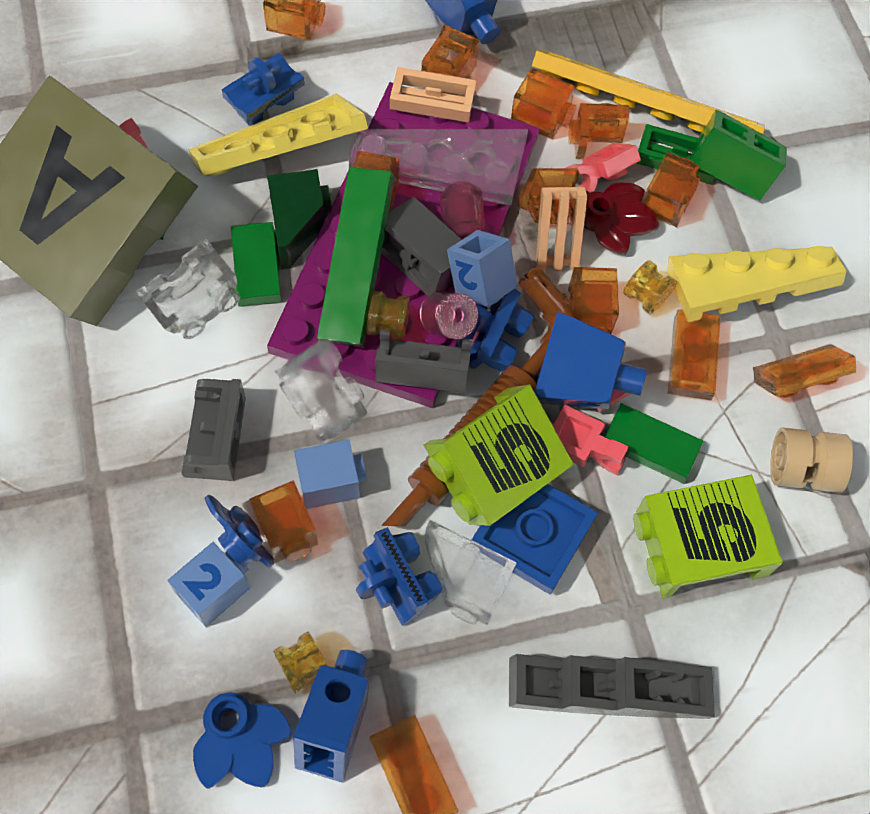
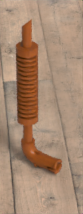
[381,266,573,526]

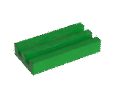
[636,124,715,185]

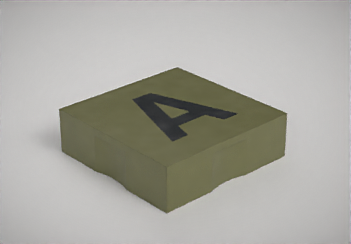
[0,75,198,326]

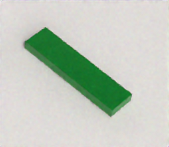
[317,167,395,347]

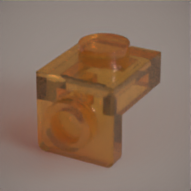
[568,103,629,159]

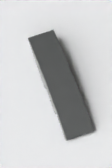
[509,654,715,719]

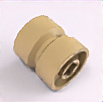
[770,427,853,493]

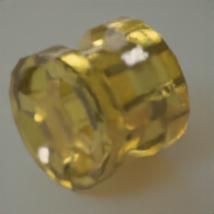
[623,260,677,315]
[367,291,411,340]
[272,631,327,695]

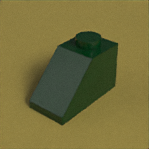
[267,169,332,270]

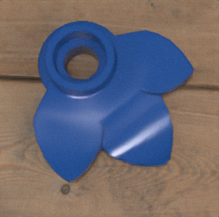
[204,495,274,568]
[193,692,292,789]

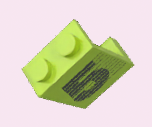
[423,384,574,526]
[633,474,783,599]

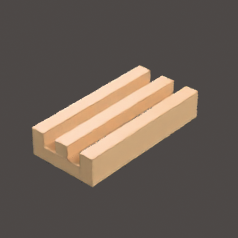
[390,67,477,122]
[535,187,587,271]

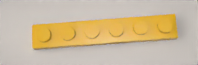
[532,49,765,134]

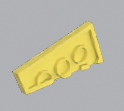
[188,93,368,176]
[667,246,847,322]

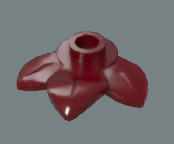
[584,182,659,254]

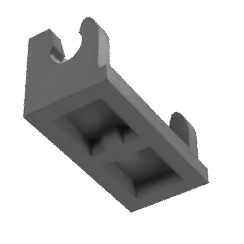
[381,197,462,301]
[376,329,472,393]
[181,379,246,481]

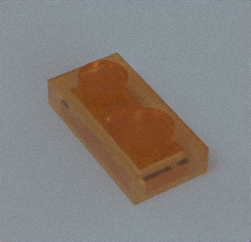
[667,309,721,401]
[753,344,856,398]
[369,715,459,814]

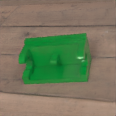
[689,109,787,201]

